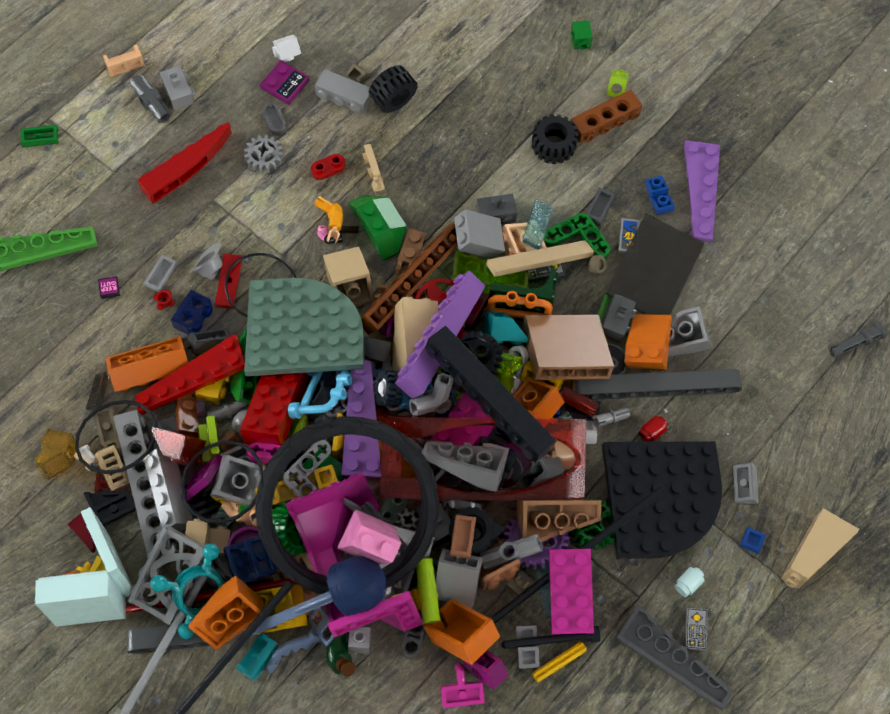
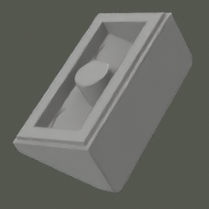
[733,463,759,504]

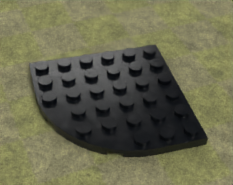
[602,441,722,559]

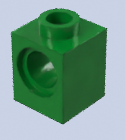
[570,20,593,50]

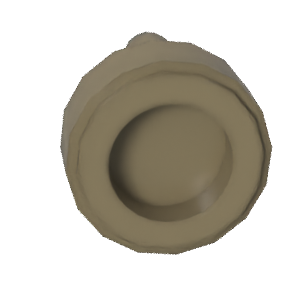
[587,255,606,274]

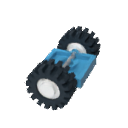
[374,370,459,412]

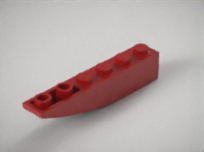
[137,122,232,204]

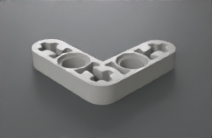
[283,440,331,497]

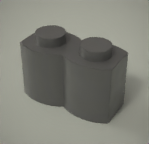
[519,457,564,492]

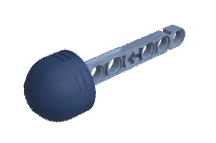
[235,556,386,640]

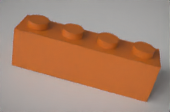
[106,336,189,392]

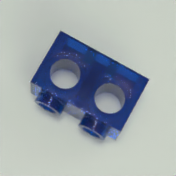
[171,290,213,336]

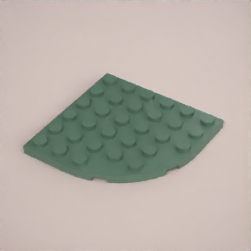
[244,278,364,376]

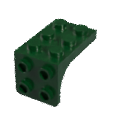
[489,266,558,313]

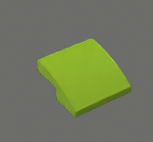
[198,416,220,466]

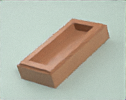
[450,515,476,559]

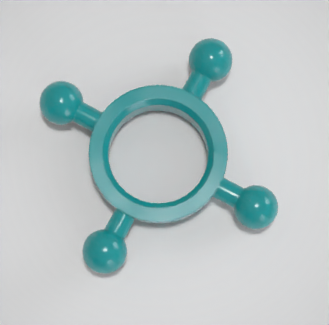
[150,543,224,639]

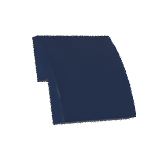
[223,535,278,585]

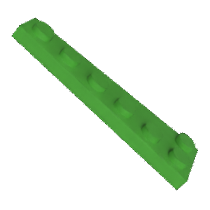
[0,227,98,271]

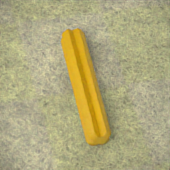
[532,641,587,683]

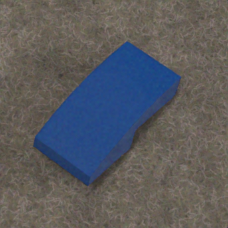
[645,176,675,215]

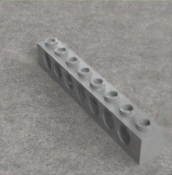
[113,410,178,565]

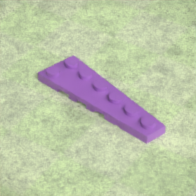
[684,140,720,243]
[342,360,382,479]

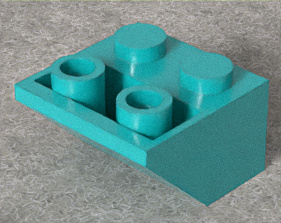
[482,310,529,345]

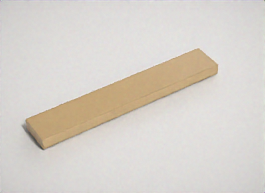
[486,240,594,277]

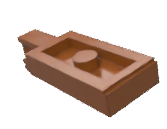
[176,393,198,436]

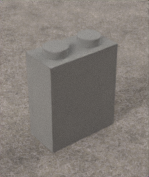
[454,209,505,259]
[436,549,483,608]

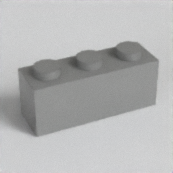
[315,69,372,114]

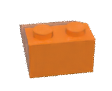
[624,314,672,370]
[189,576,264,650]

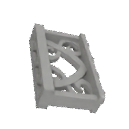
[128,526,205,625]

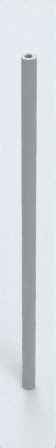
[120,576,208,714]

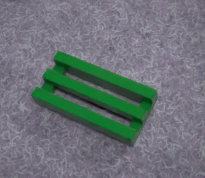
[20,125,59,148]

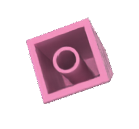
[337,509,402,565]

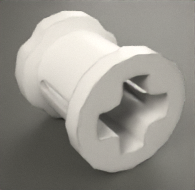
[74,445,98,471]

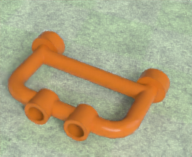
[482,291,553,319]

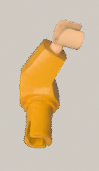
[314,196,343,244]

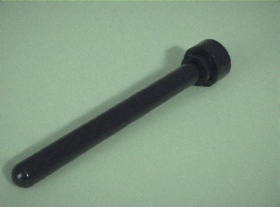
[501,626,600,649]

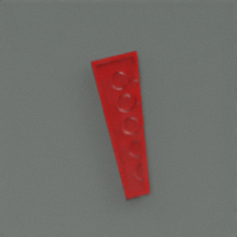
[134,334,245,415]

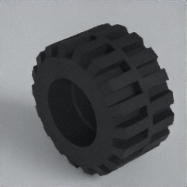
[369,65,418,113]
[532,114,578,164]

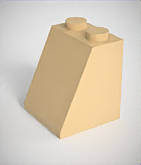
[323,247,374,307]

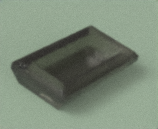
[86,371,110,410]

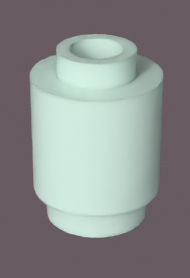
[675,567,705,597]

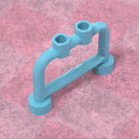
[288,370,352,419]

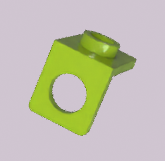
[607,70,629,97]

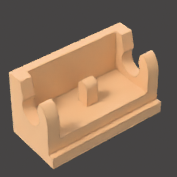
[103,44,144,77]

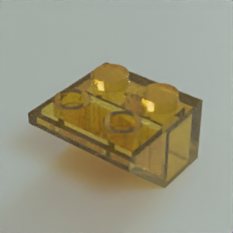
[35,429,76,480]

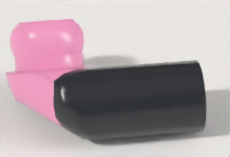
[317,225,343,244]

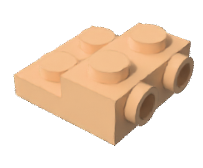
[502,222,547,256]

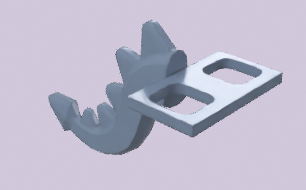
[266,606,334,673]

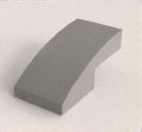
[515,625,540,669]

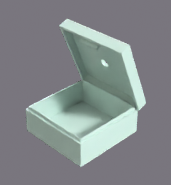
[35,507,133,627]

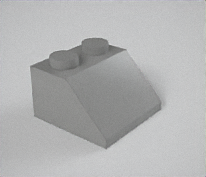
[210,455,265,506]

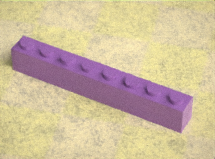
[395,271,485,399]

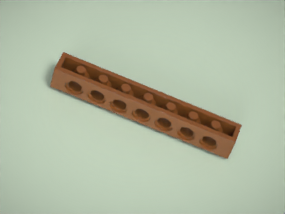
[360,221,458,335]

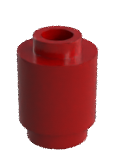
[638,415,668,442]

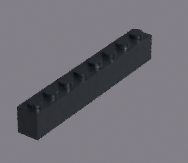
[425,326,557,463]

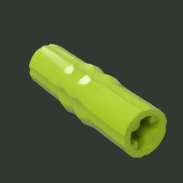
[416,558,440,624]

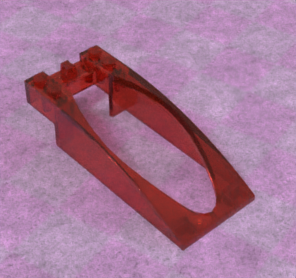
[380,415,586,500]

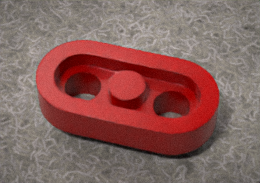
[311,154,346,180]

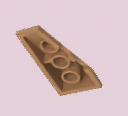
[517,499,601,542]

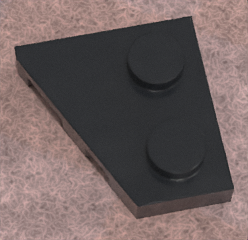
[83,491,136,526]

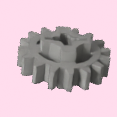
[244,135,284,173]

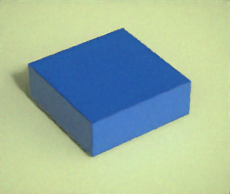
[740,527,766,554]

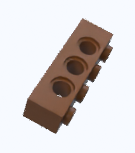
[570,90,643,144]

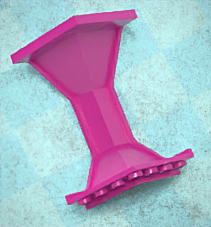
[286,473,423,638]

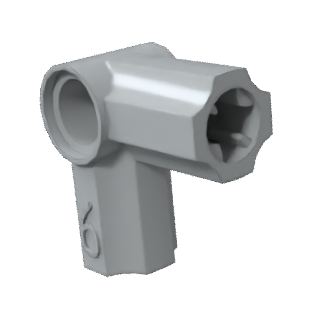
[409,373,454,416]

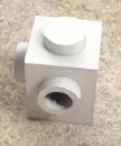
[272,35,301,62]

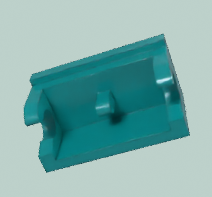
[236,633,279,682]

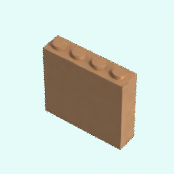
[522,315,614,380]

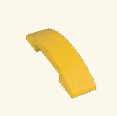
[255,464,338,505]

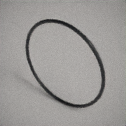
[224,253,297,318]

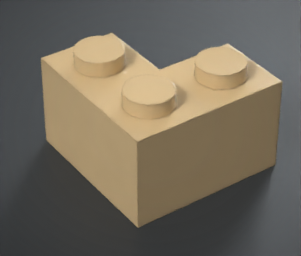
[185,519,232,558]

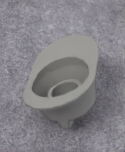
[192,243,222,280]

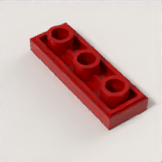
[215,254,243,309]

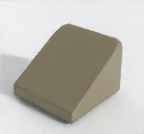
[344,63,370,84]

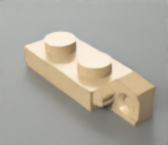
[362,144,386,195]

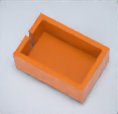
[423,598,500,665]

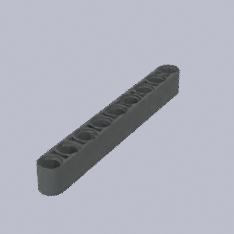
[570,369,742,400]

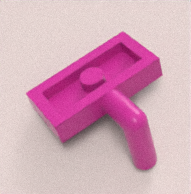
[440,662,485,708]

